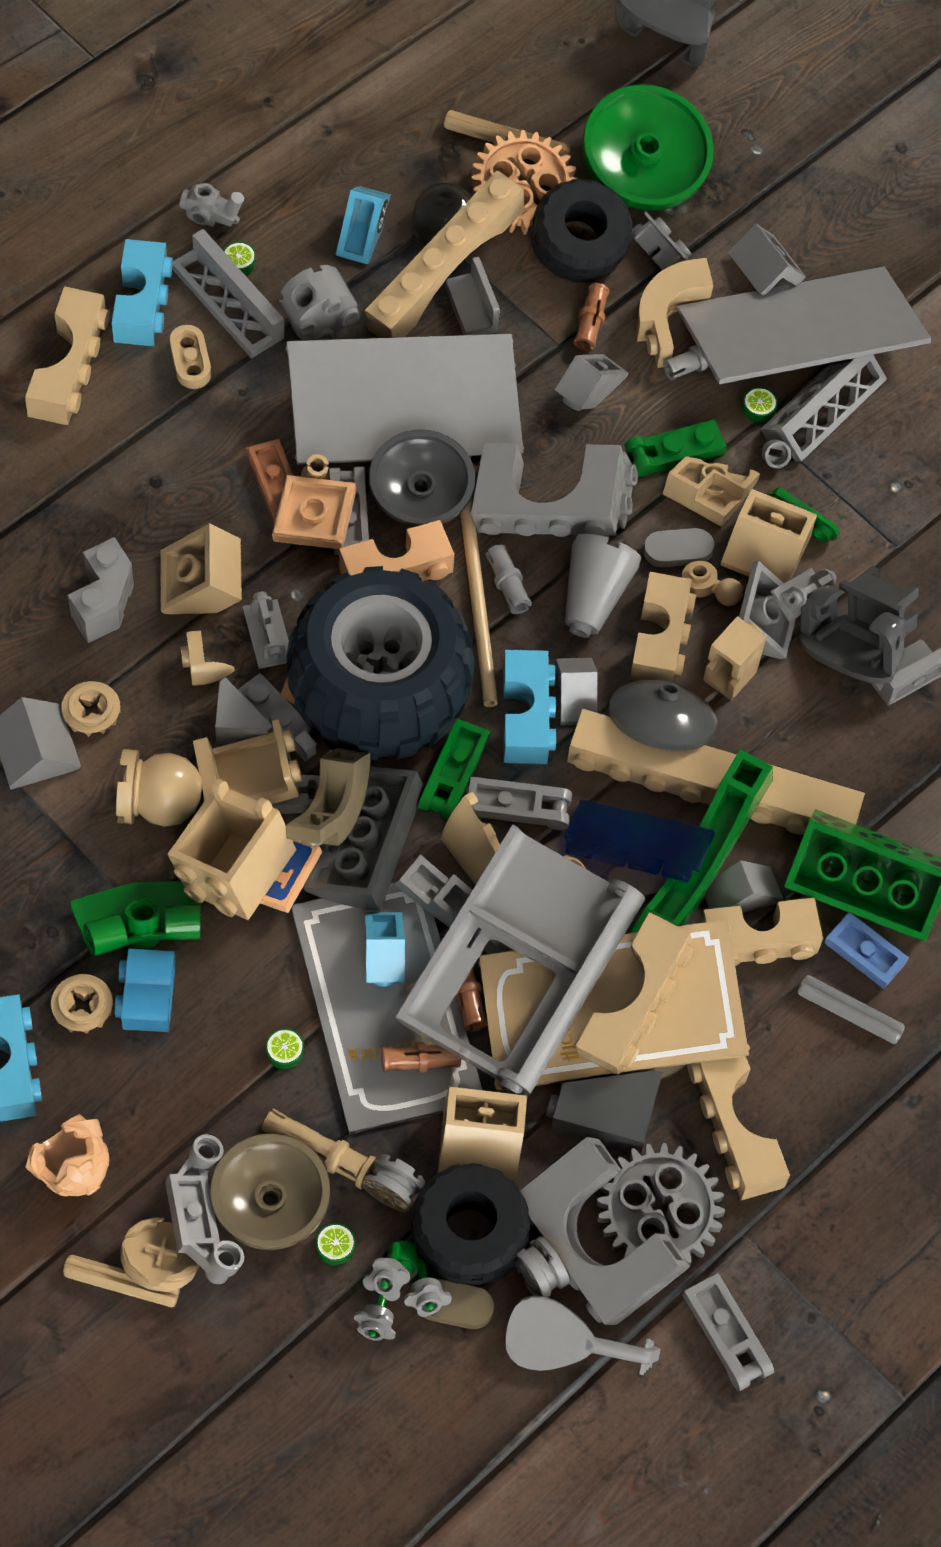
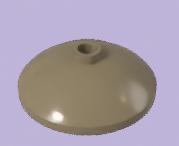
[210,1134,330,1250]

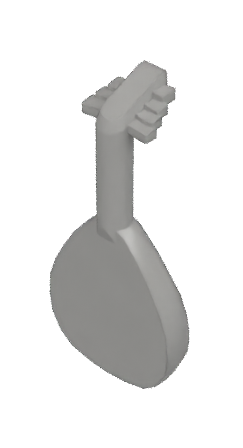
[506,1296,661,1375]

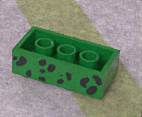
[784,809,941,942]

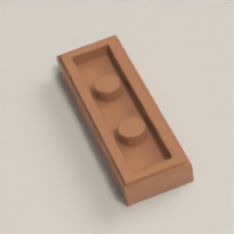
[246,439,294,525]

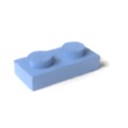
[824,913,909,989]

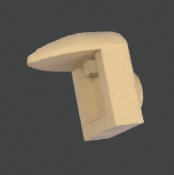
[180,630,235,686]

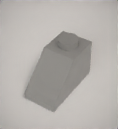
[555,354,629,411]

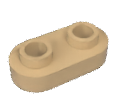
[170,325,211,389]

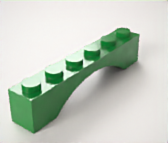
[630,749,773,933]

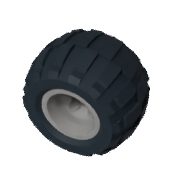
[286,566,475,762]

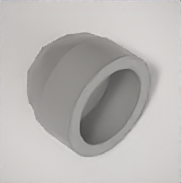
[761,439,791,469]

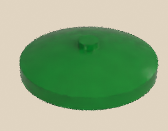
[582,85,714,211]

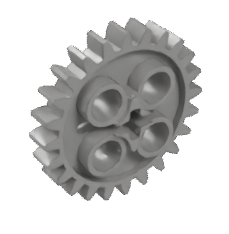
[596,1143,725,1266]

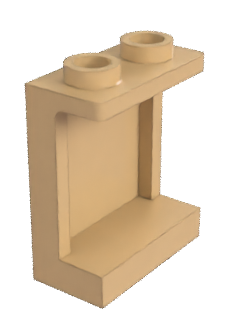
[193,719,302,804]

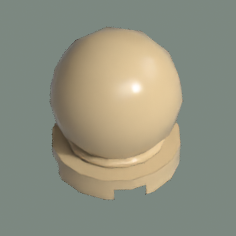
[116,749,203,827]

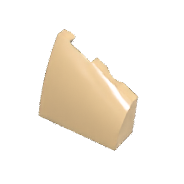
[663,457,760,527]
[440,792,500,885]

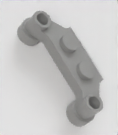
[165,1134,244,1284]

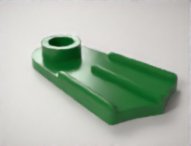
[766,487,840,542]

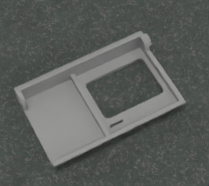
[396,824,645,1095]

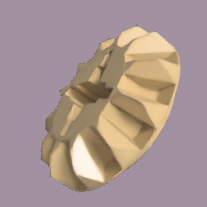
[61,681,121,737]
[51,974,113,1034]

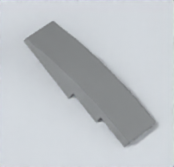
[394,854,513,954]

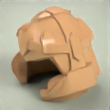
[25,1114,109,1197]

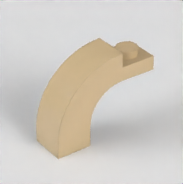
[636,258,713,368]

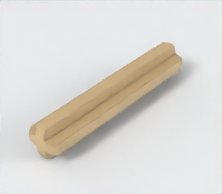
[63,1255,180,1307]

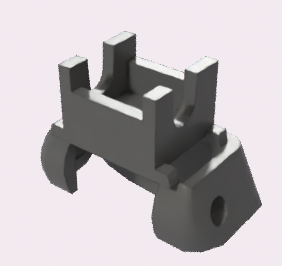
[615,0,716,67]
[799,566,919,684]

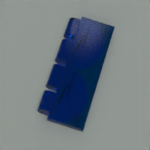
[564,799,715,883]

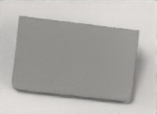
[729,223,806,296]
[445,256,500,335]
[871,640,941,706]

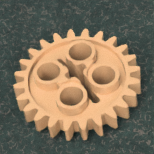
[470,130,577,235]

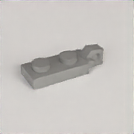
[238,673,317,762]

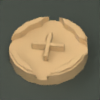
[121,1217,199,1292]

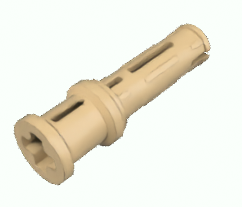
[262,1108,376,1189]

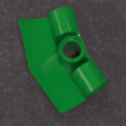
[70,881,201,956]

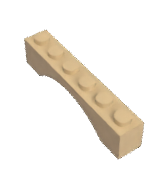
[365,170,525,338]

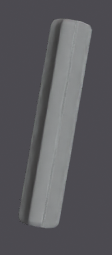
[798,975,905,1044]

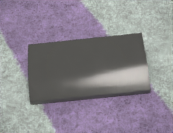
[303,766,425,912]

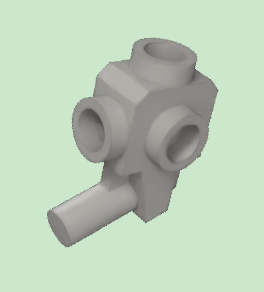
[179,183,244,227]

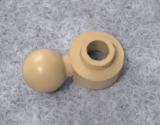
[682,561,744,606]

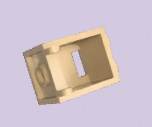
[167,779,296,920]

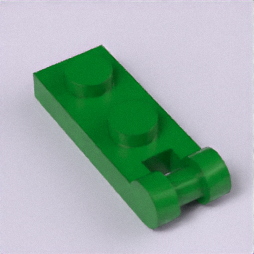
[624,419,727,476]
[418,719,491,820]

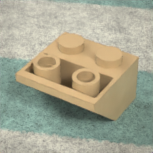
[720,489,817,583]
[438,1086,527,1182]

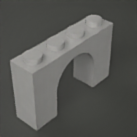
[471,443,626,537]
[520,1137,690,1325]

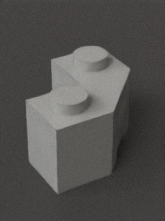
[68,537,134,643]

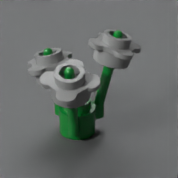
[354,1240,452,1341]

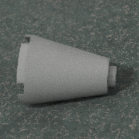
[565,534,641,638]

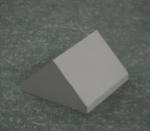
[739,561,796,659]
[0,697,81,790]

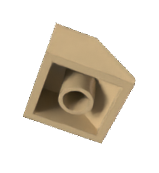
[161,523,242,614]

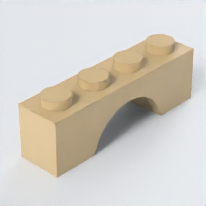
[25,286,110,425]
[576,912,694,1075]
[687,1056,790,1200]

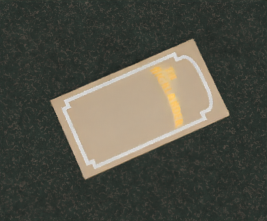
[478,919,750,1092]

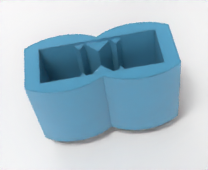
[115,949,176,1032]

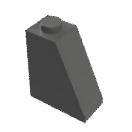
[546,1070,663,1155]

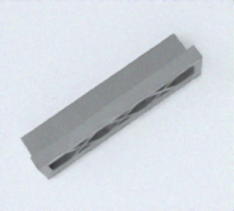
[172,229,284,359]
[760,354,887,462]

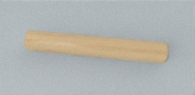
[444,110,570,157]

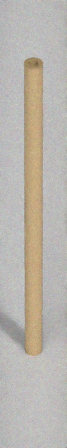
[460,497,498,707]

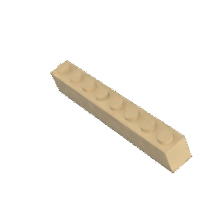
[567,709,865,835]

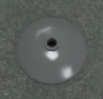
[369,429,475,527]
[609,679,717,751]

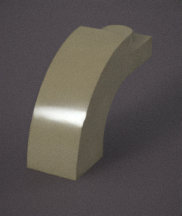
[286,748,370,846]

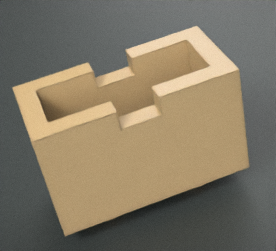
[703,616,766,700]

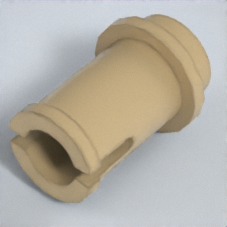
[301,454,329,480]

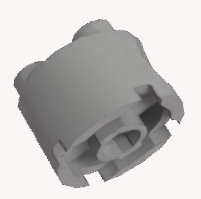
[279,265,360,341]

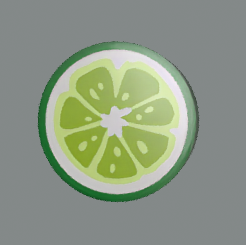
[223,242,256,275]
[742,387,777,423]
[266,1028,304,1069]
[316,1223,356,1266]

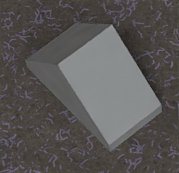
[556,658,597,725]
[215,677,273,745]
[703,860,783,913]

